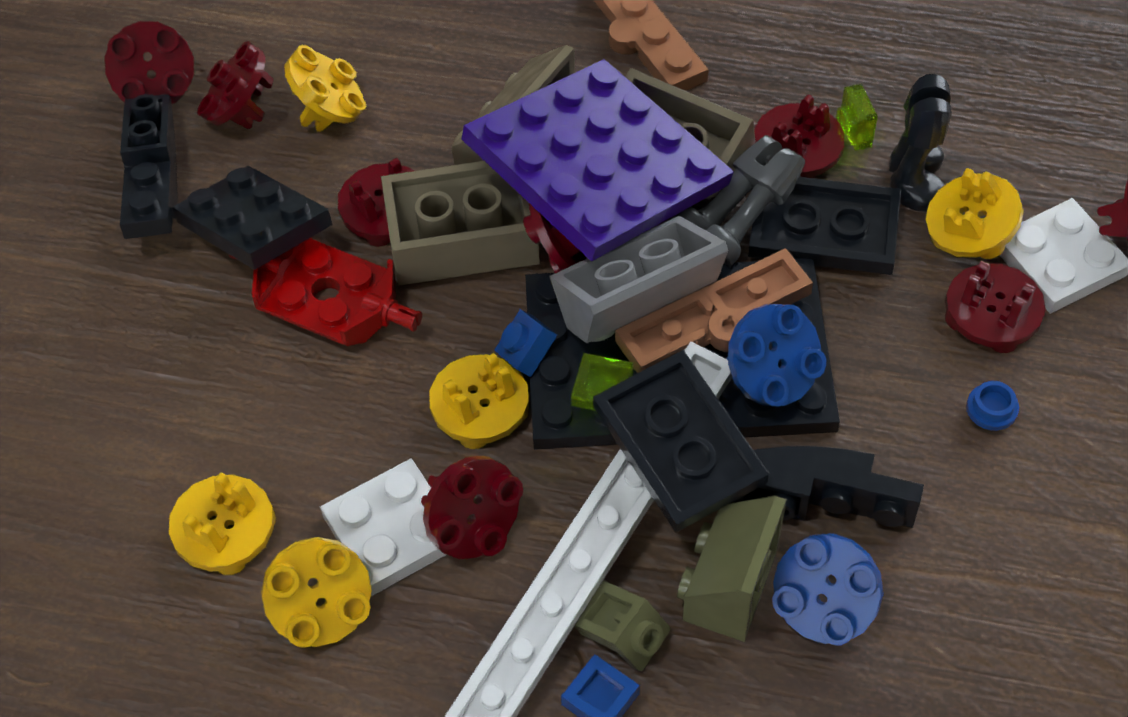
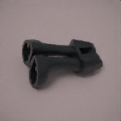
[889,74,952,212]

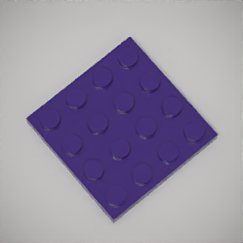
[461,59,734,262]

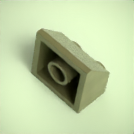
[677,496,786,642]

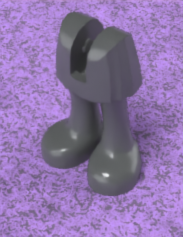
[669,135,805,267]

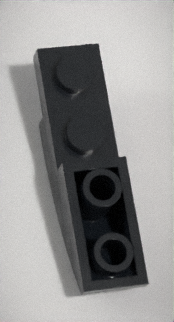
[120,94,178,239]
[729,446,924,528]

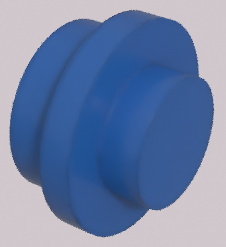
[966,381,1019,431]

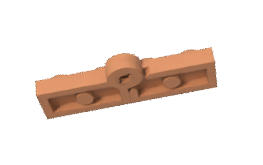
[593,0,709,91]
[615,248,813,373]

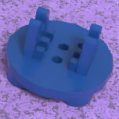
[726,304,826,406]
[772,533,884,645]

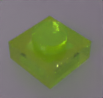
[836,84,878,151]
[571,353,634,411]

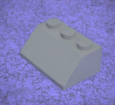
[550,216,728,344]

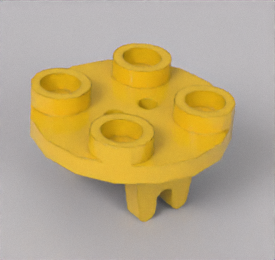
[284,45,366,132]
[925,168,1024,259]
[429,353,530,449]
[169,472,276,575]
[261,537,372,648]

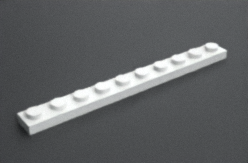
[445,341,732,717]

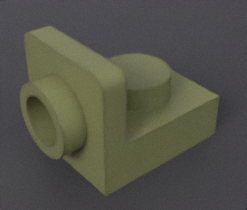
[574,580,670,671]

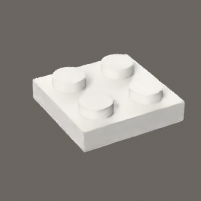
[1000,198,1128,314]
[320,458,446,596]

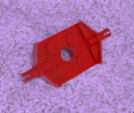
[229,238,422,346]

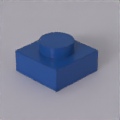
[494,309,557,377]
[561,654,640,717]

